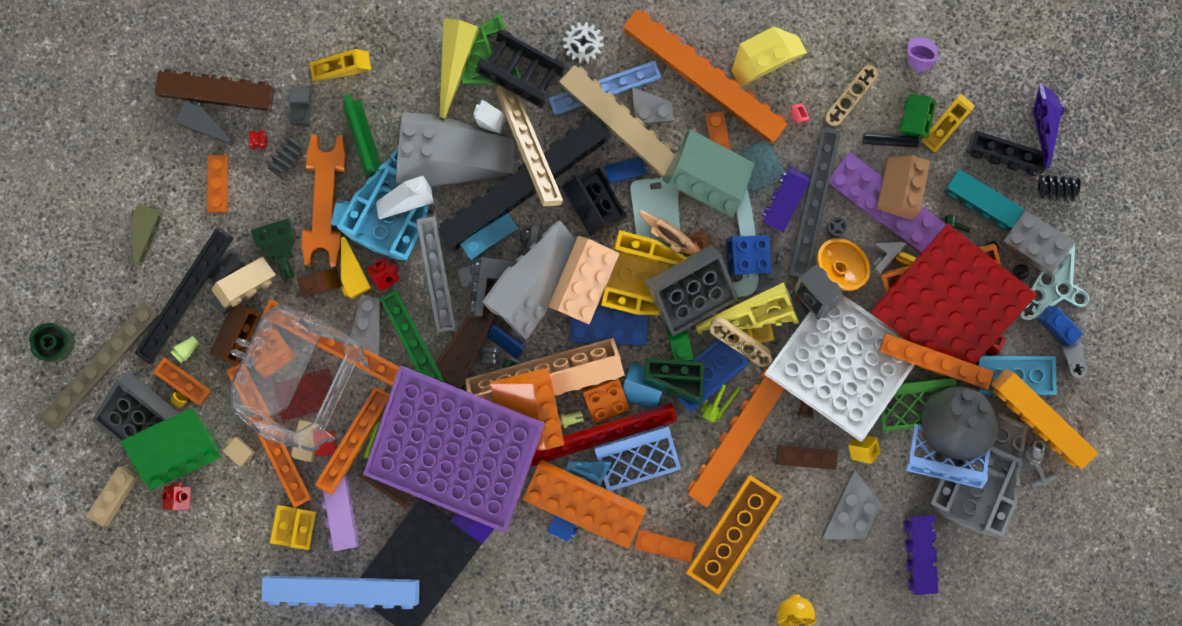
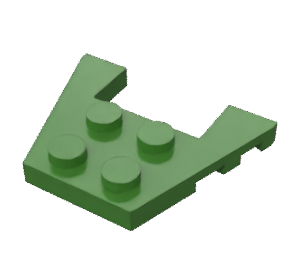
[461,13,521,85]

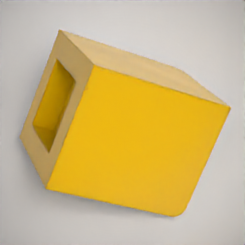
[848,435,881,464]

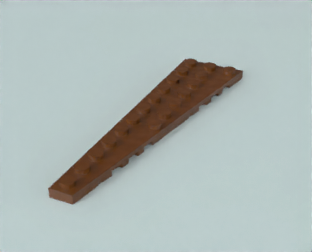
[359,285,496,509]

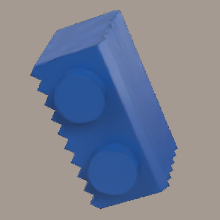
[1037,305,1083,346]

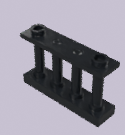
[476,29,566,109]

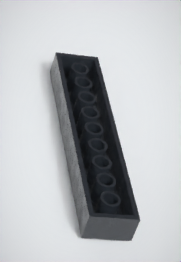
[438,116,608,252]

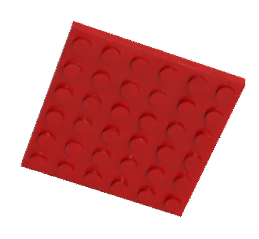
[871,223,1037,365]

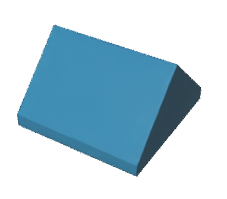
[622,362,663,409]

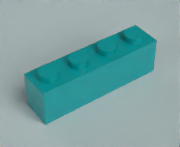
[944,169,1025,231]

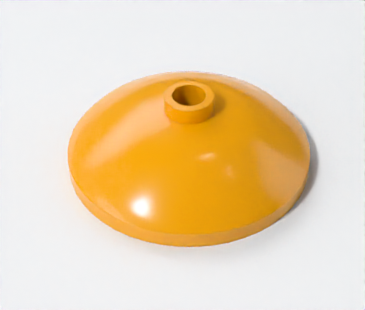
[816,238,870,291]

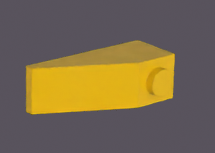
[309,49,371,81]
[921,94,975,153]
[341,236,372,299]

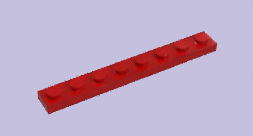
[530,403,677,467]

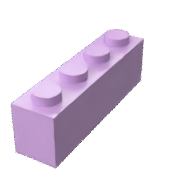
[320,473,359,551]

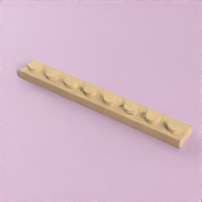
[495,85,563,207]

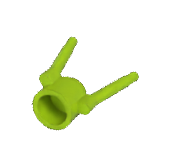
[701,384,741,423]

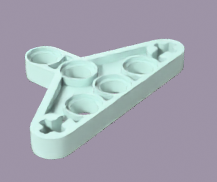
[1019,244,1089,321]

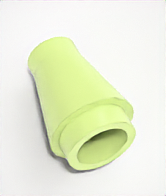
[171,336,200,363]

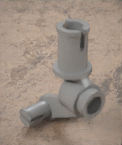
[1025,440,1057,489]

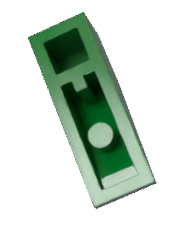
[664,323,694,361]

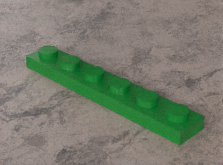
[379,290,446,383]

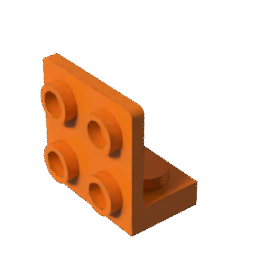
[581,378,630,423]

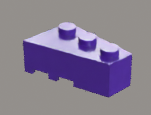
[762,166,811,233]

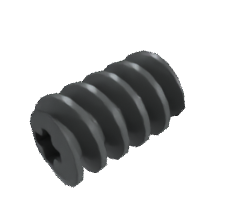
[266,137,307,180]

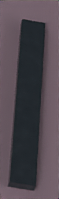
[134,227,234,364]

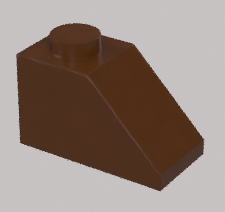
[297,269,342,298]

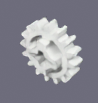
[563,22,604,64]

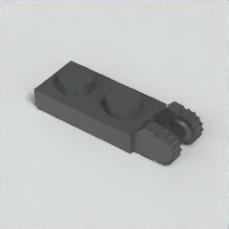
[755,248,784,296]

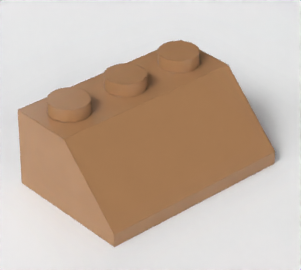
[876,155,930,220]

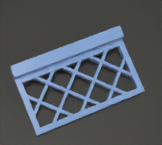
[594,424,681,491]
[906,424,991,489]

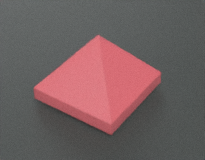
[791,103,810,123]

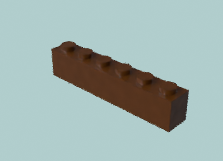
[155,69,275,112]

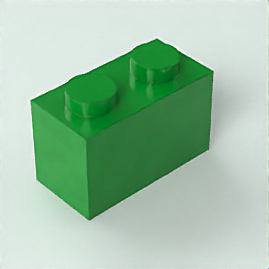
[900,94,936,139]

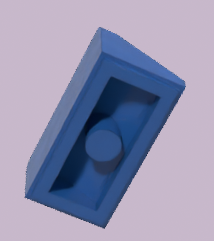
[604,157,646,184]
[487,324,525,359]

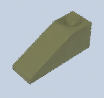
[131,203,164,267]

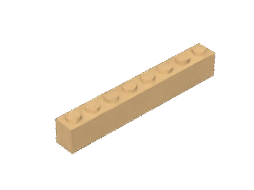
[559,65,675,178]

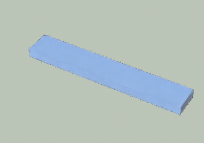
[548,60,662,117]

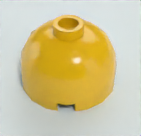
[777,595,816,626]

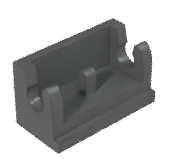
[207,248,246,286]

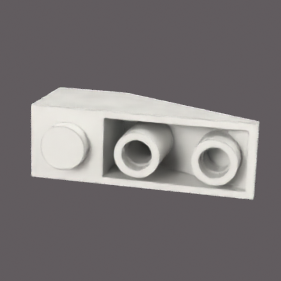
[474,100,506,135]

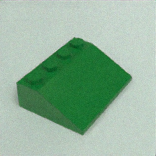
[121,407,221,490]

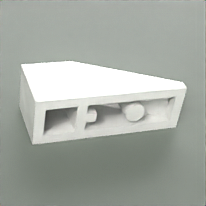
[376,176,434,219]

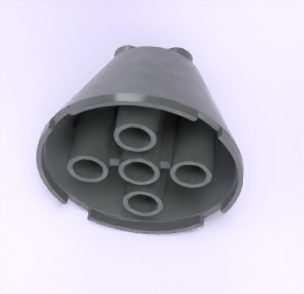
[921,385,999,460]

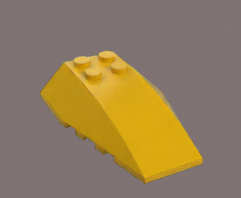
[601,230,717,315]

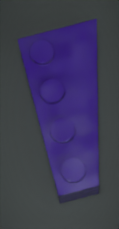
[903,515,938,595]

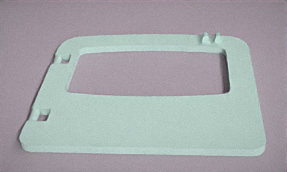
[630,177,759,297]

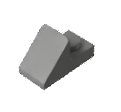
[872,242,906,275]

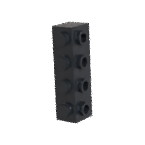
[966,130,1045,176]

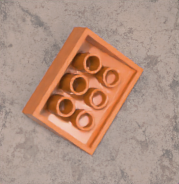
[490,368,564,450]

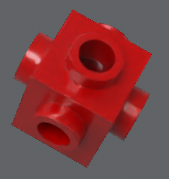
[367,256,400,291]
[162,482,191,510]

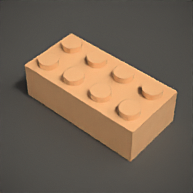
[548,236,620,324]

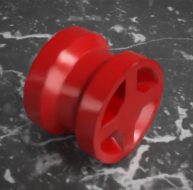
[249,130,267,150]

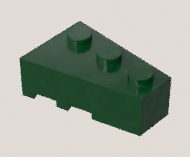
[644,358,704,405]

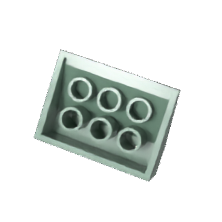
[662,129,755,218]

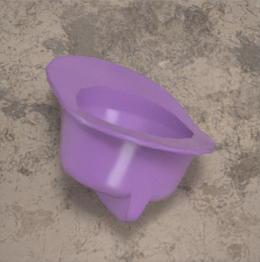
[907,37,938,74]

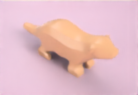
[639,210,701,256]

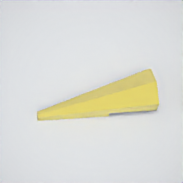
[439,18,479,120]
[696,282,799,334]

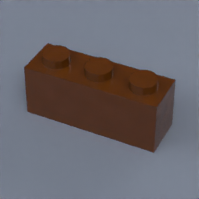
[209,304,261,366]
[776,445,838,470]

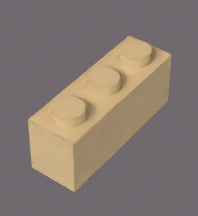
[212,256,275,308]
[86,466,140,527]

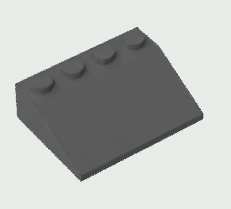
[645,245,739,337]
[92,372,179,445]

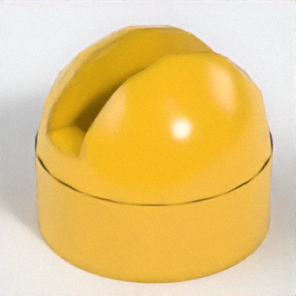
[170,391,188,408]

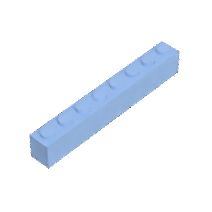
[262,575,419,609]

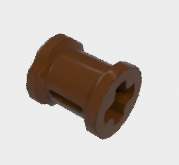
[797,400,814,418]

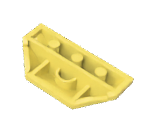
[731,26,807,87]

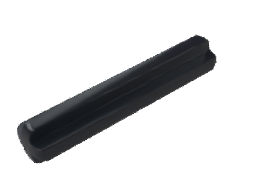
[862,133,919,148]

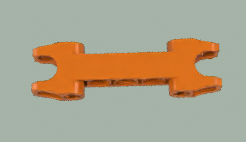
[301,134,347,268]

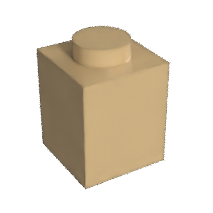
[222,437,256,467]

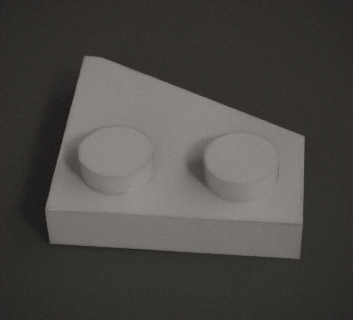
[632,88,673,124]

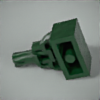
[251,218,296,280]

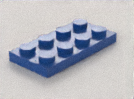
[570,305,648,346]
[675,339,749,414]

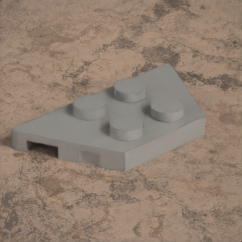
[822,471,881,539]

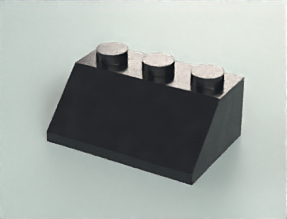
[562,168,627,236]

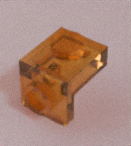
[690,231,714,250]

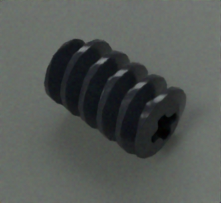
[1037,175,1081,202]

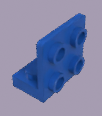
[725,235,772,277]

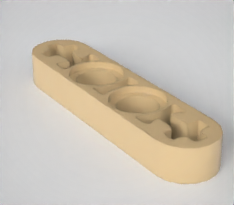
[825,65,878,127]
[710,317,773,367]

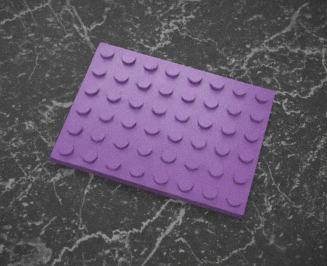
[363,366,545,533]

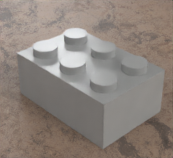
[1003,210,1075,277]

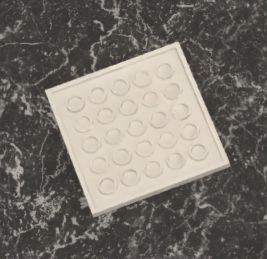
[764,295,915,442]

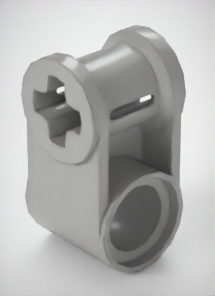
[1059,341,1087,380]

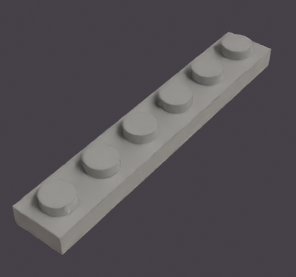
[416,216,456,333]

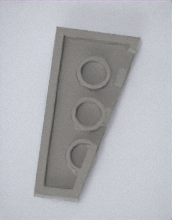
[342,294,381,377]

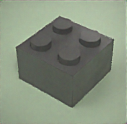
[793,264,843,320]

